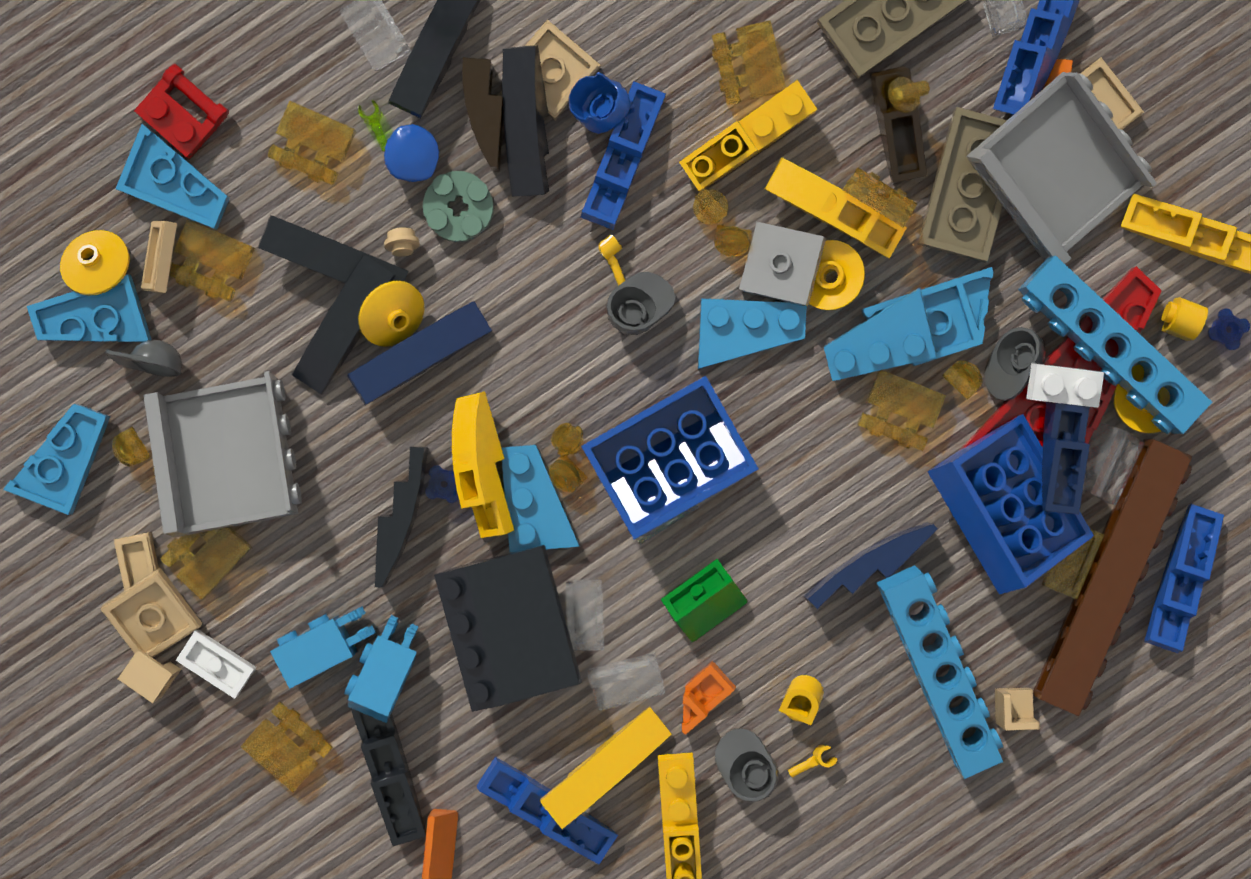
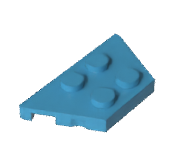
[861,267,994,366]

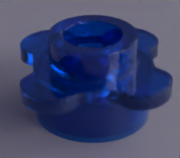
[1208,309,1250,350]
[425,465,459,503]

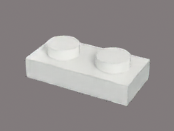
[1026,363,1104,408]
[176,629,257,699]

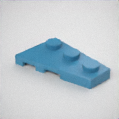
[116,124,230,230]
[27,274,152,342]
[824,287,937,381]
[698,299,807,369]
[3,404,110,515]
[501,445,580,552]

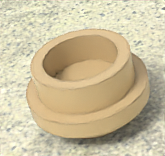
[384,228,420,257]

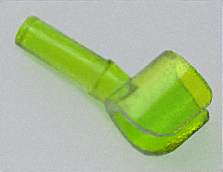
[358,100,387,152]

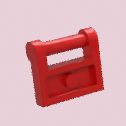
[134,64,229,159]

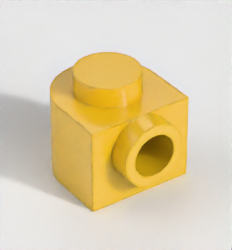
[1161,297,1208,341]
[779,675,824,726]

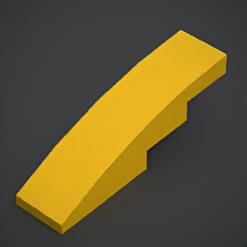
[1121,193,1251,274]
[540,706,672,829]

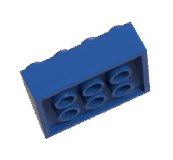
[581,376,758,540]
[928,414,1094,594]

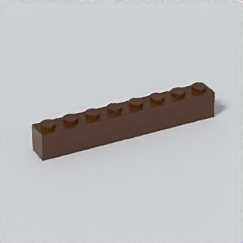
[1033,439,1193,716]

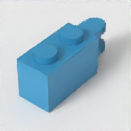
[270,606,376,689]
[344,615,419,723]

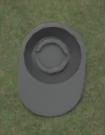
[606,272,676,335]
[984,327,1046,401]
[105,340,182,377]
[715,729,779,801]

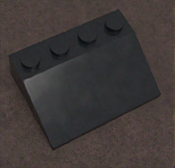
[434,545,582,712]

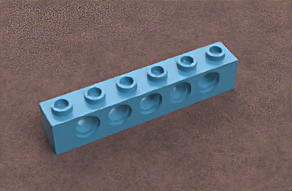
[1018,255,1213,434]
[876,565,1003,779]

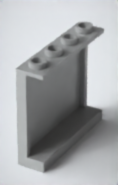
[966,72,1157,264]
[143,371,302,537]

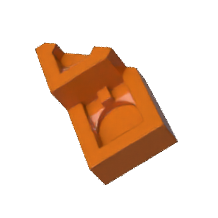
[682,661,736,735]

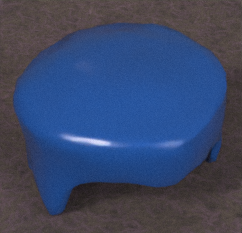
[568,72,630,134]
[384,124,439,182]

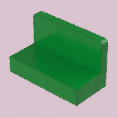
[661,559,748,642]

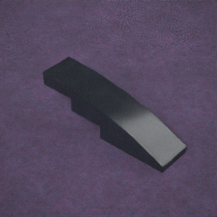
[388,0,480,119]
[502,45,549,197]
[257,215,408,284]
[292,254,396,395]
[375,447,428,588]
[351,708,426,847]

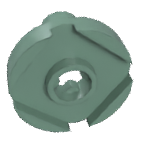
[423,171,494,243]

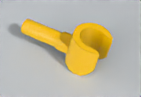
[599,235,625,286]
[788,745,837,777]

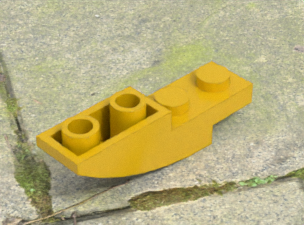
[679,80,818,191]
[764,158,907,259]
[452,391,514,538]
[658,752,702,879]

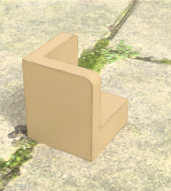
[118,650,182,703]
[995,688,1040,730]

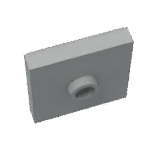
[739,222,826,307]

